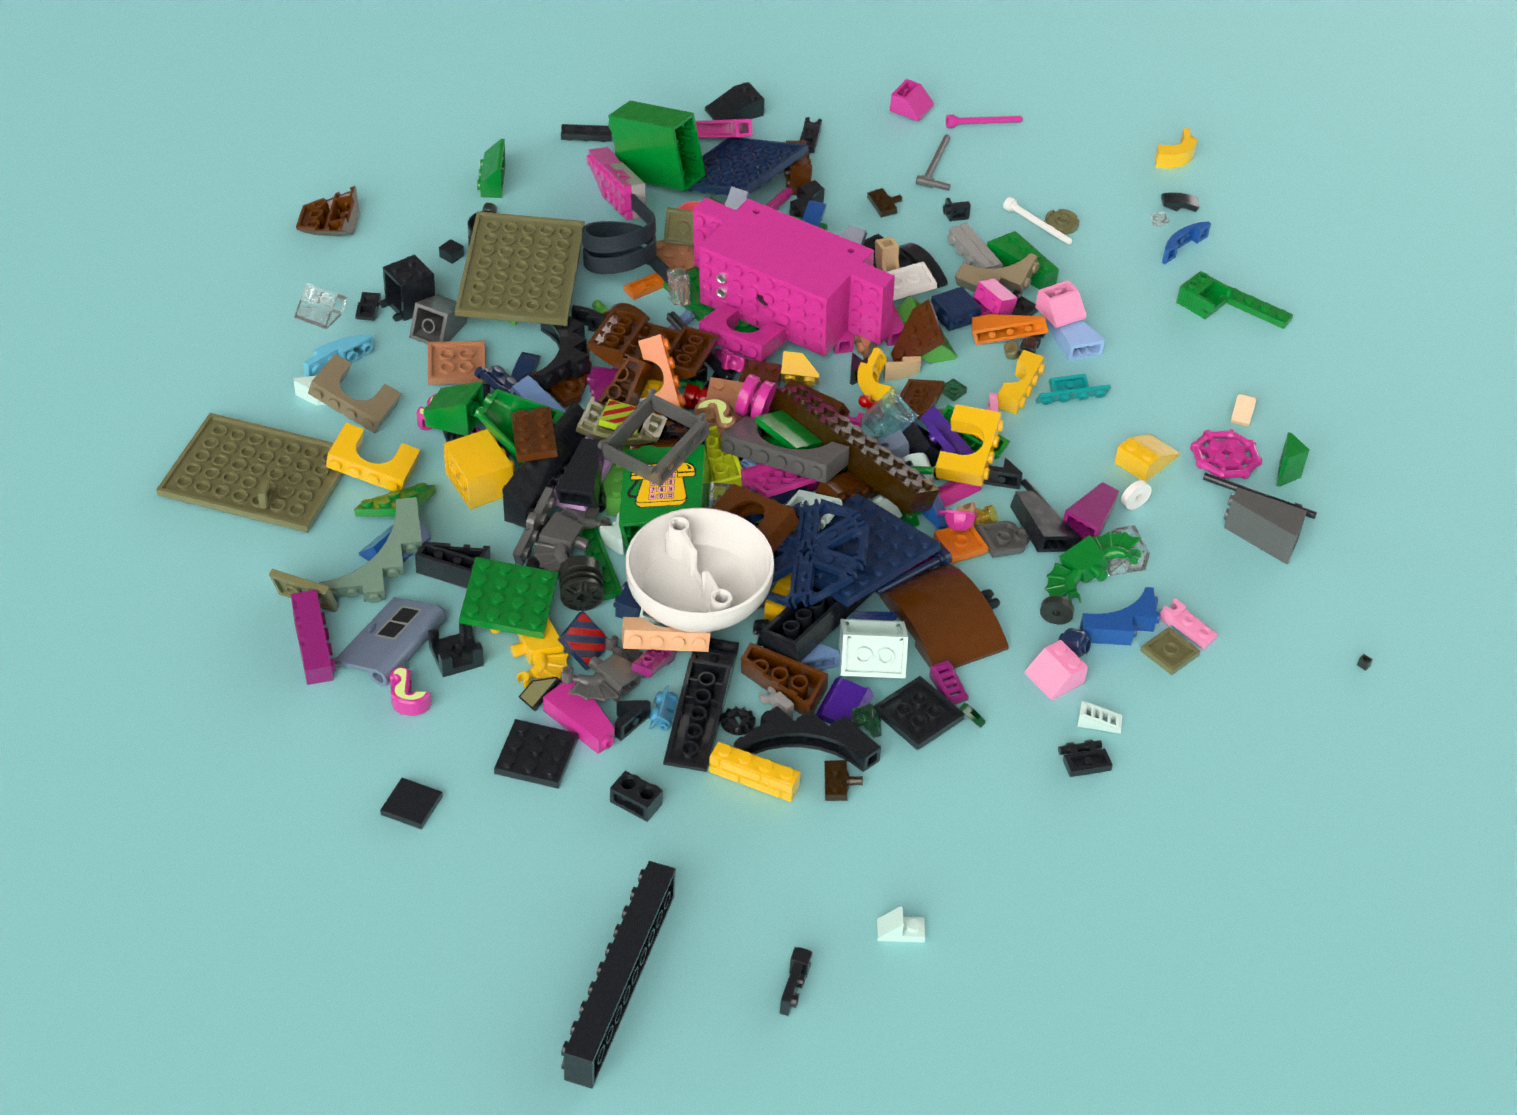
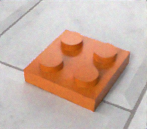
[933,525,989,564]

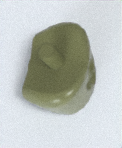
[1004,340,1019,360]

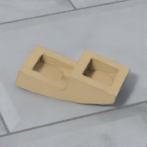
[883,356,921,381]

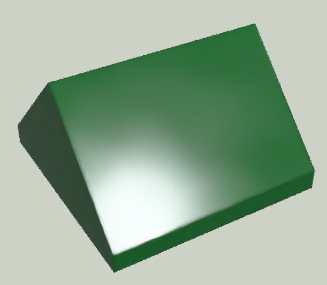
[1276,432,1310,486]

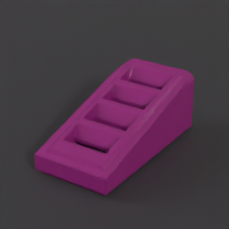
[929,661,969,705]

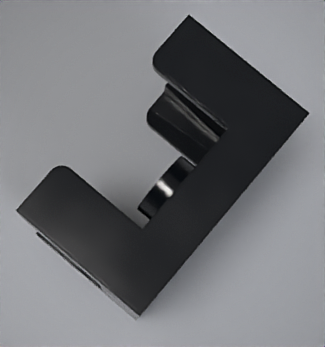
[428,623,484,677]

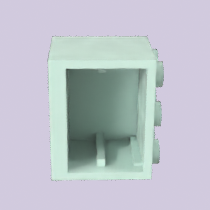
[839,619,908,678]

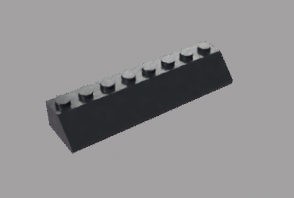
[502,402,586,527]

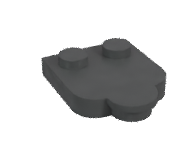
[976,521,1030,558]

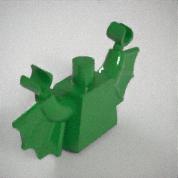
[1044,532,1142,603]

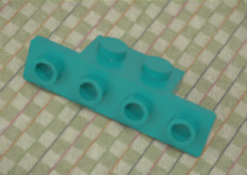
[1035,374,1111,405]

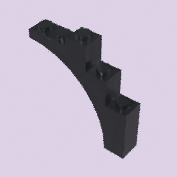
[537,316,590,391]
[734,706,881,772]

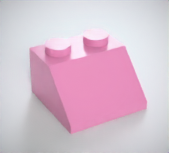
[1025,640,1088,700]

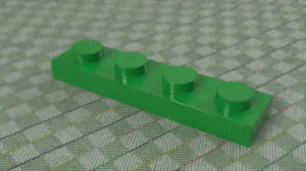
[1224,286,1293,329]

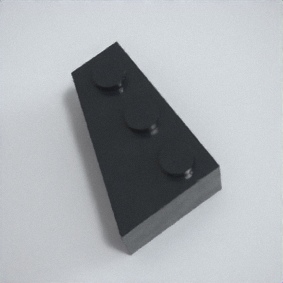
[415,542,490,589]

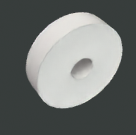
[1121,480,1152,510]

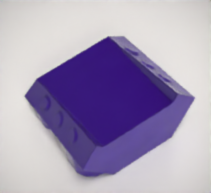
[816,676,874,727]

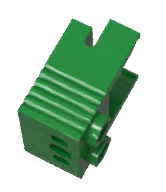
[1176,271,1234,319]

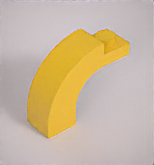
[1155,128,1197,169]
[857,348,899,412]

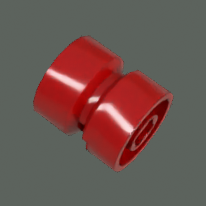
[683,384,708,410]

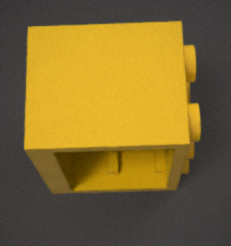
[443,429,515,509]

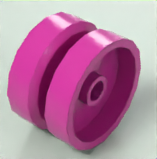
[735,374,777,418]

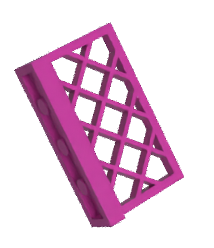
[741,463,818,498]

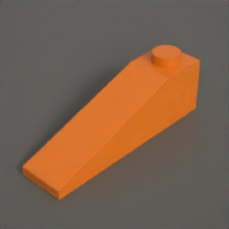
[972,314,1049,345]

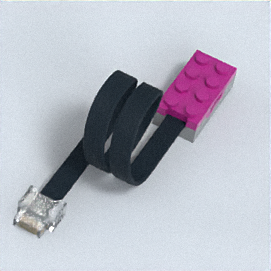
[582,162,691,306]

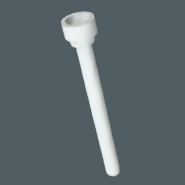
[1003,197,1072,245]

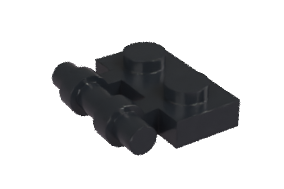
[1058,739,1113,777]

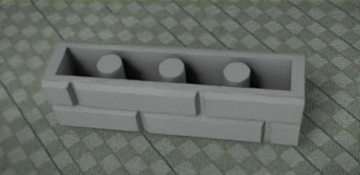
[947,223,1003,269]

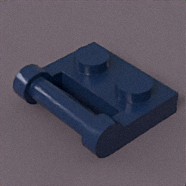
[474,365,518,393]

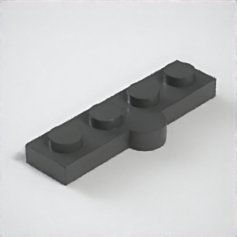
[513,487,557,566]

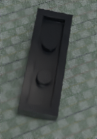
[561,124,612,142]

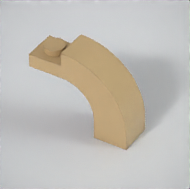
[875,237,900,272]

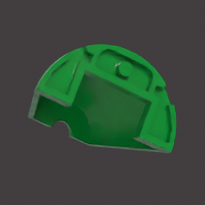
[474,389,564,466]

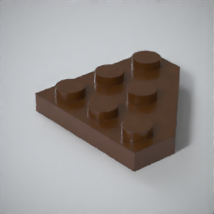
[891,299,946,362]
[534,360,592,407]

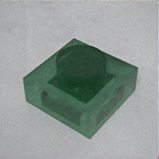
[942,378,967,401]

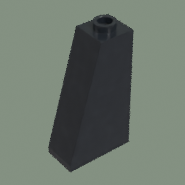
[555,438,604,508]
[1010,491,1079,552]

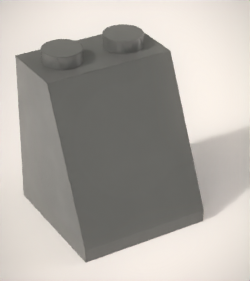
[409,295,468,344]

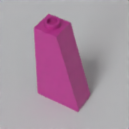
[543,674,614,754]

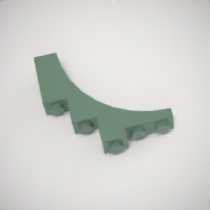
[319,497,422,603]

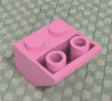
[1035,280,1087,328]

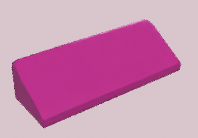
[937,481,982,507]

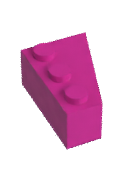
[586,147,620,197]

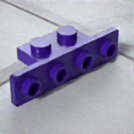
[920,406,974,455]

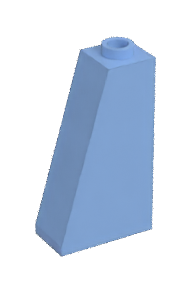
[1045,318,1105,361]

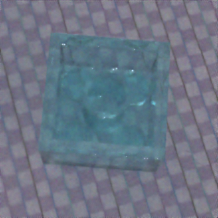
[860,389,918,440]

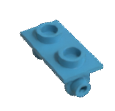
[649,685,678,731]

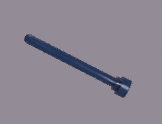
[876,548,952,595]

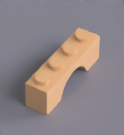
[621,617,711,652]

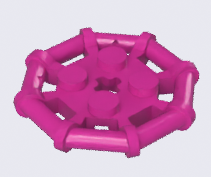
[1190,429,1263,479]

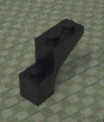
[789,180,825,218]

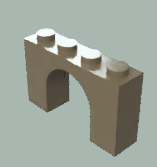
[308,354,402,433]

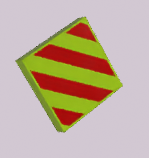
[598,399,641,433]

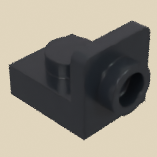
[943,198,971,221]

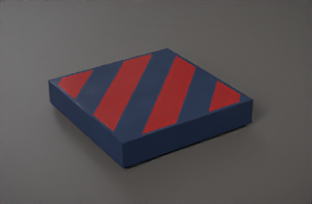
[557,611,607,670]

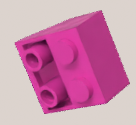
[890,79,934,121]
[973,278,1018,316]

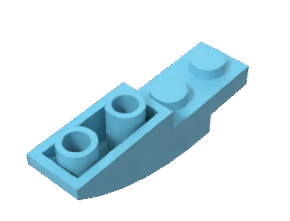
[303,334,374,377]

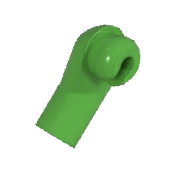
[592,300,608,314]

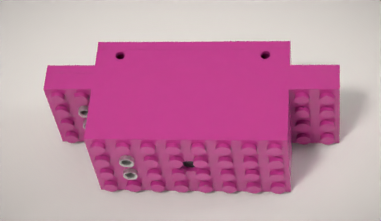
[693,197,895,357]

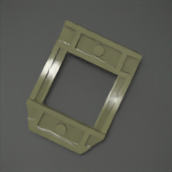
[576,396,667,446]

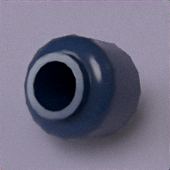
[1058,628,1091,658]

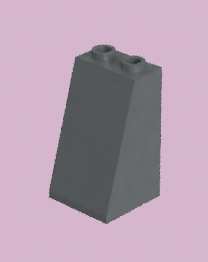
[1223,488,1307,564]

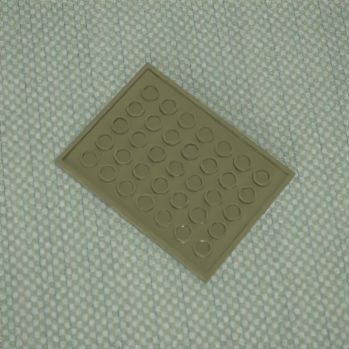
[455,212,585,326]
[156,413,344,533]

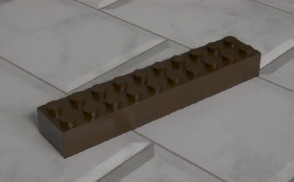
[769,385,940,514]

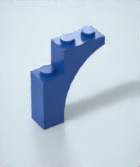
[1079,587,1160,646]

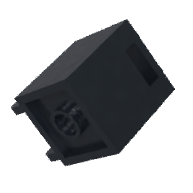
[379,254,435,322]

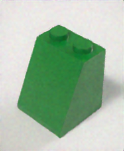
[423,382,484,436]

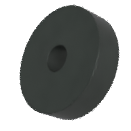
[1040,596,1074,625]

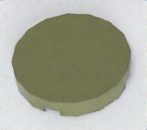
[1044,209,1080,235]

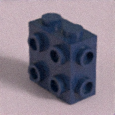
[931,287,982,331]

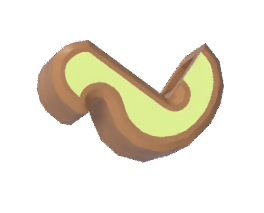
[695,398,736,437]

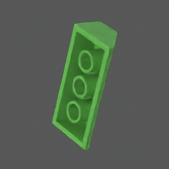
[896,296,958,364]

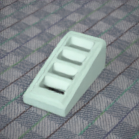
[1077,701,1122,734]

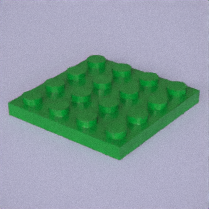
[459,557,558,639]

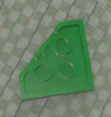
[354,483,436,517]

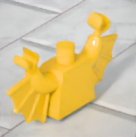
[490,618,569,687]

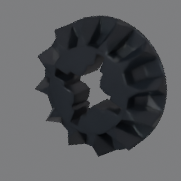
[721,706,756,735]

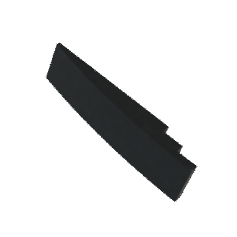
[663,638,739,772]

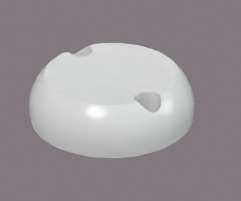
[626,508,774,633]

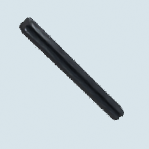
[666,311,733,380]

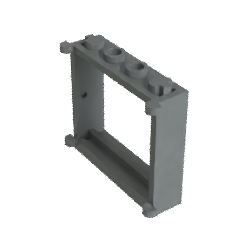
[598,388,710,487]

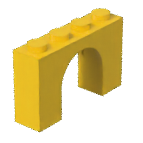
[935,404,1004,487]
[326,422,420,491]

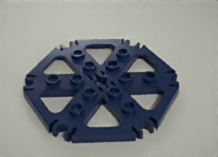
[765,499,869,608]

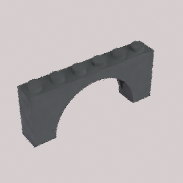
[721,416,849,483]

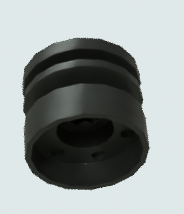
[559,555,604,611]

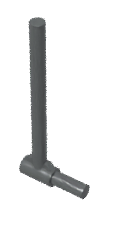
[916,135,951,191]

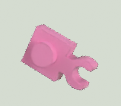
[985,393,999,412]

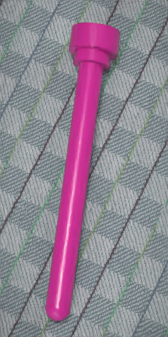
[945,114,1023,128]

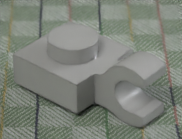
[759,686,794,718]

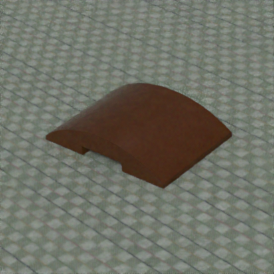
[587,307,720,381]
[879,564,1009,669]

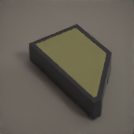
[519,677,561,712]

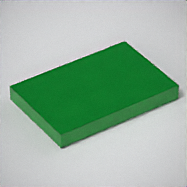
[754,410,823,450]

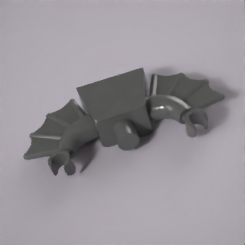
[533,507,611,572]
[561,636,646,702]

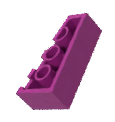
[291,590,336,685]

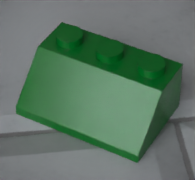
[477,139,506,198]

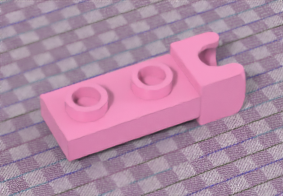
[1160,599,1218,650]

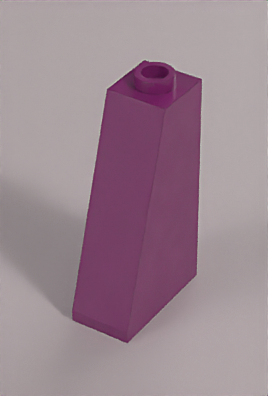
[1063,482,1119,539]

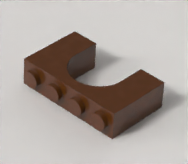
[711,484,799,553]

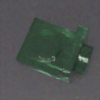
[851,703,882,738]

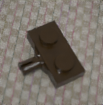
[867,188,902,218]
[825,760,863,801]

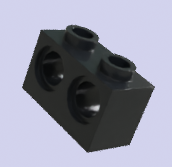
[610,770,663,822]

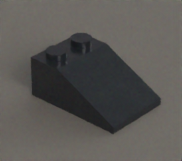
[705,82,765,120]

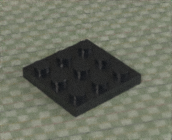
[872,676,965,751]
[494,719,578,789]

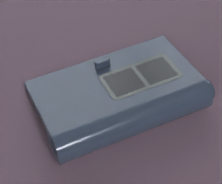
[334,597,447,686]

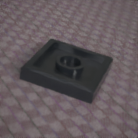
[380,778,443,830]

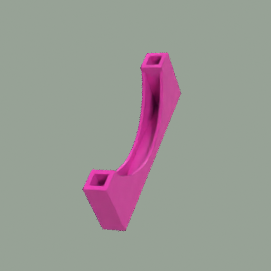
[613,118,753,142]

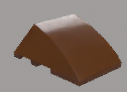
[296,186,360,236]

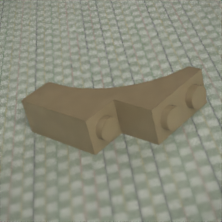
[955,253,1039,293]

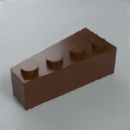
[784,141,812,195]
[596,356,654,407]
[815,471,880,502]
[741,642,828,716]

